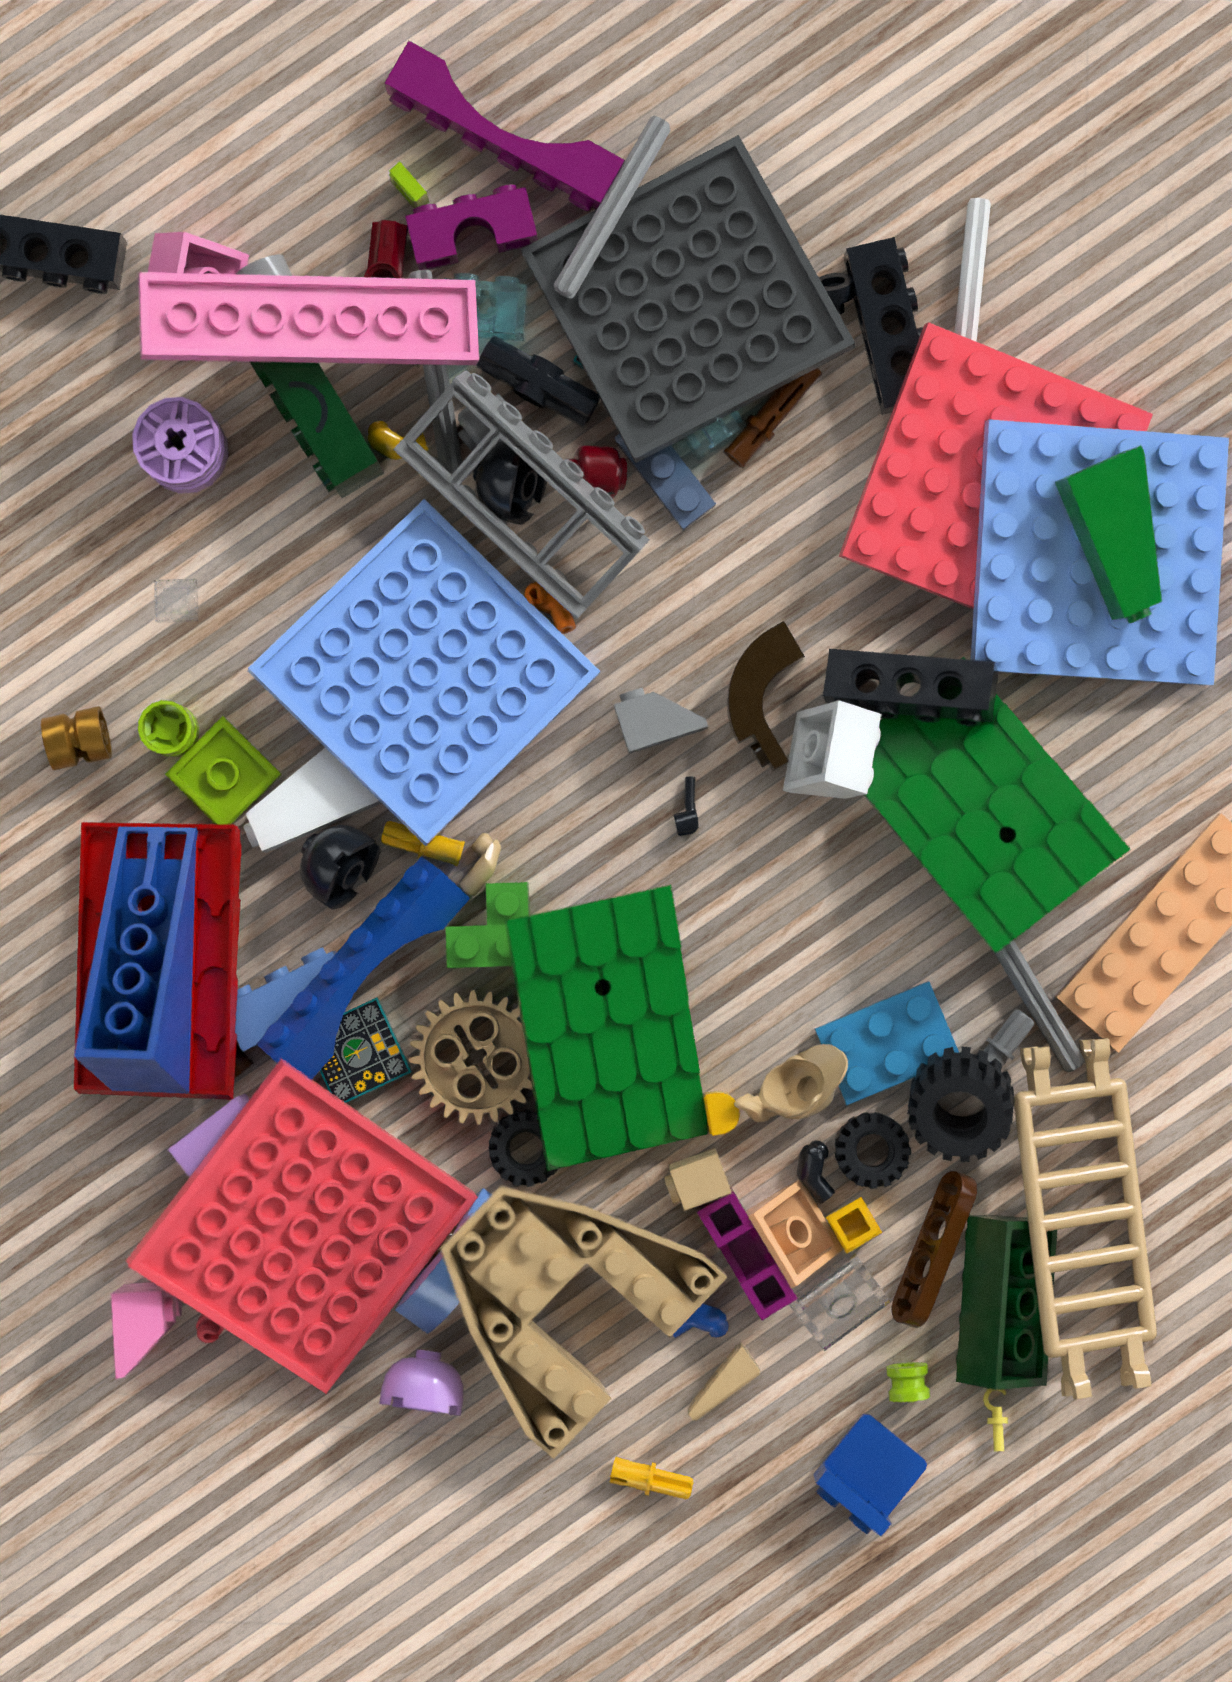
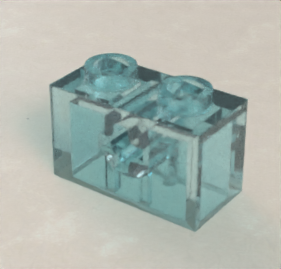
[444,273,528,341]

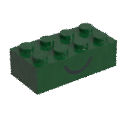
[250,362,384,498]

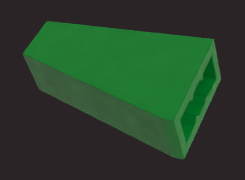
[1055,445,1162,623]

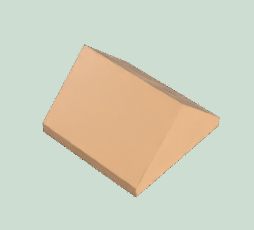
[746,1180,843,1288]

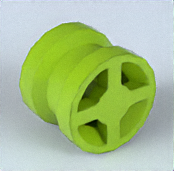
[886,1362,930,1402]

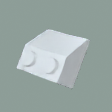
[783,700,881,799]

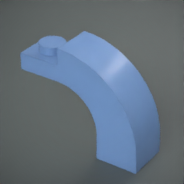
[395,1188,492,1334]

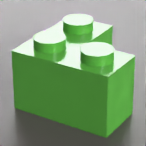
[445,882,530,968]

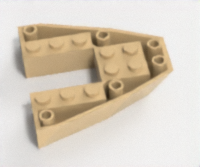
[440,1186,728,1459]

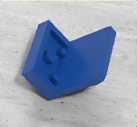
[813,1414,927,1537]

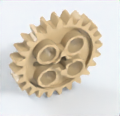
[409,990,533,1125]

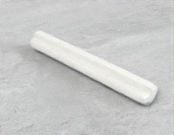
[954,198,991,342]

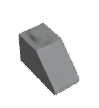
[614,688,708,754]

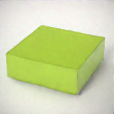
[389,162,429,208]

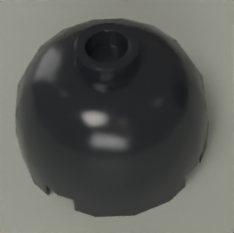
[473,441,547,525]
[300,825,380,910]

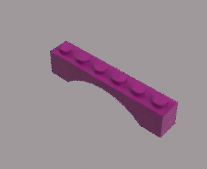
[384,40,625,211]

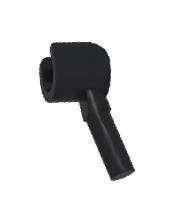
[674,776,698,836]

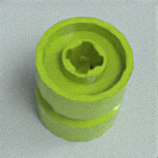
[138,700,199,757]

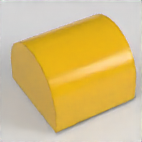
[703,1091,740,1136]
[825,1197,882,1254]

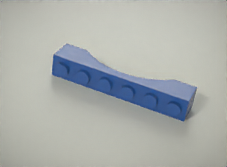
[257,856,470,1080]

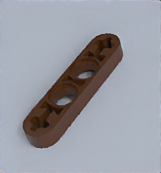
[891,1171,977,1328]

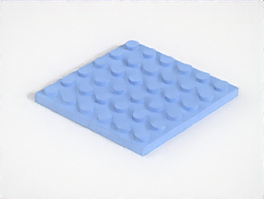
[970,419,1229,685]
[248,499,600,846]

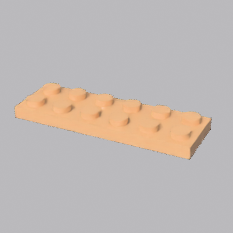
[1055,813,1232,1053]

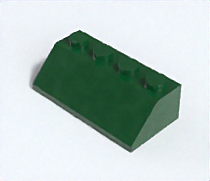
[956,1215,1057,1390]

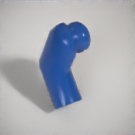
[673,1303,729,1338]

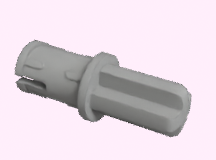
[984,1010,1034,1067]

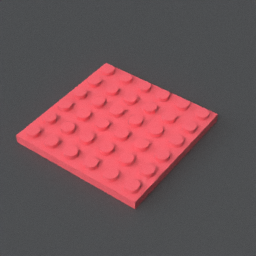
[839,322,1153,609]
[126,1059,478,1394]

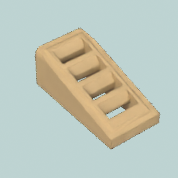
[688,1342,761,1421]

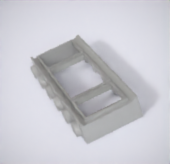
[393,370,649,619]

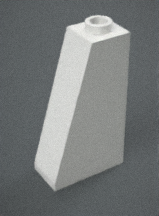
[243,748,381,853]

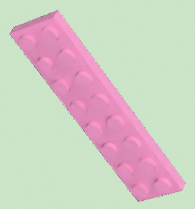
[138,272,479,365]

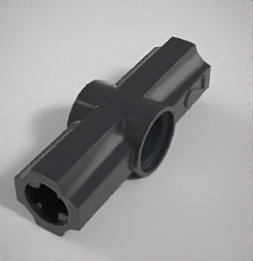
[476,335,600,428]

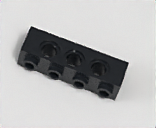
[0,215,127,294]
[843,237,923,415]
[823,649,998,726]

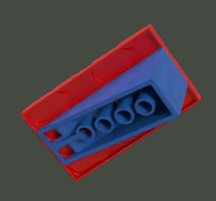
[74,822,242,1100]

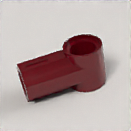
[364,220,408,278]

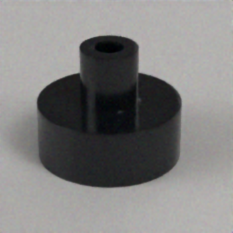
[819,273,855,315]

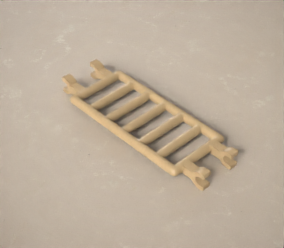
[1014,1038,1157,1399]

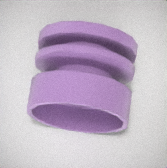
[132,397,228,494]

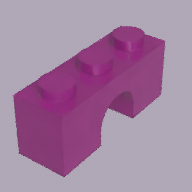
[405,184,538,270]
[696,1187,797,1320]

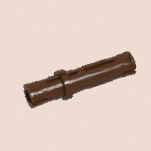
[723,368,822,468]

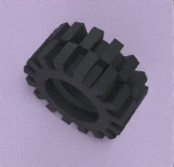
[489,1110,558,1187]
[834,1112,911,1189]

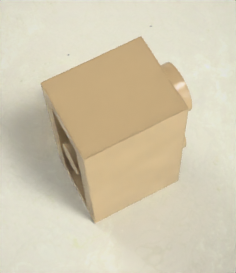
[664,1147,732,1211]

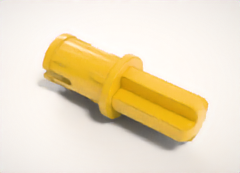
[381,821,465,867]
[609,1456,694,1500]

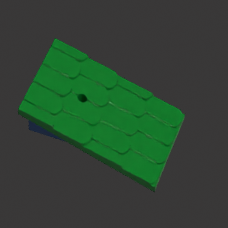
[864,656,1131,953]
[505,885,708,1171]

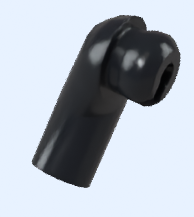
[797,1140,836,1204]

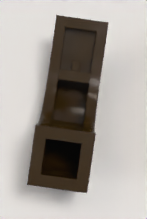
[727,621,805,771]

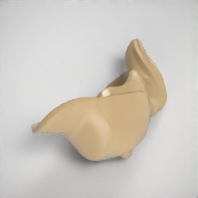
[734,1044,848,1122]

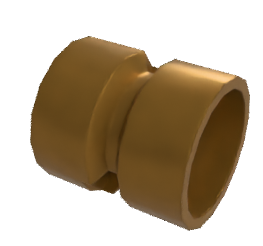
[41,706,112,771]

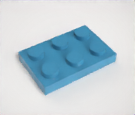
[814,981,959,1105]

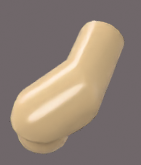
[460,833,501,896]

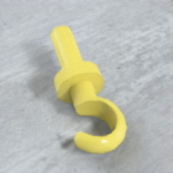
[983,1389,1008,1451]

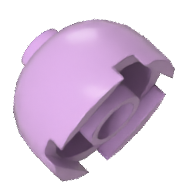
[379,1349,463,1416]

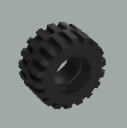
[908,1046,1014,1162]

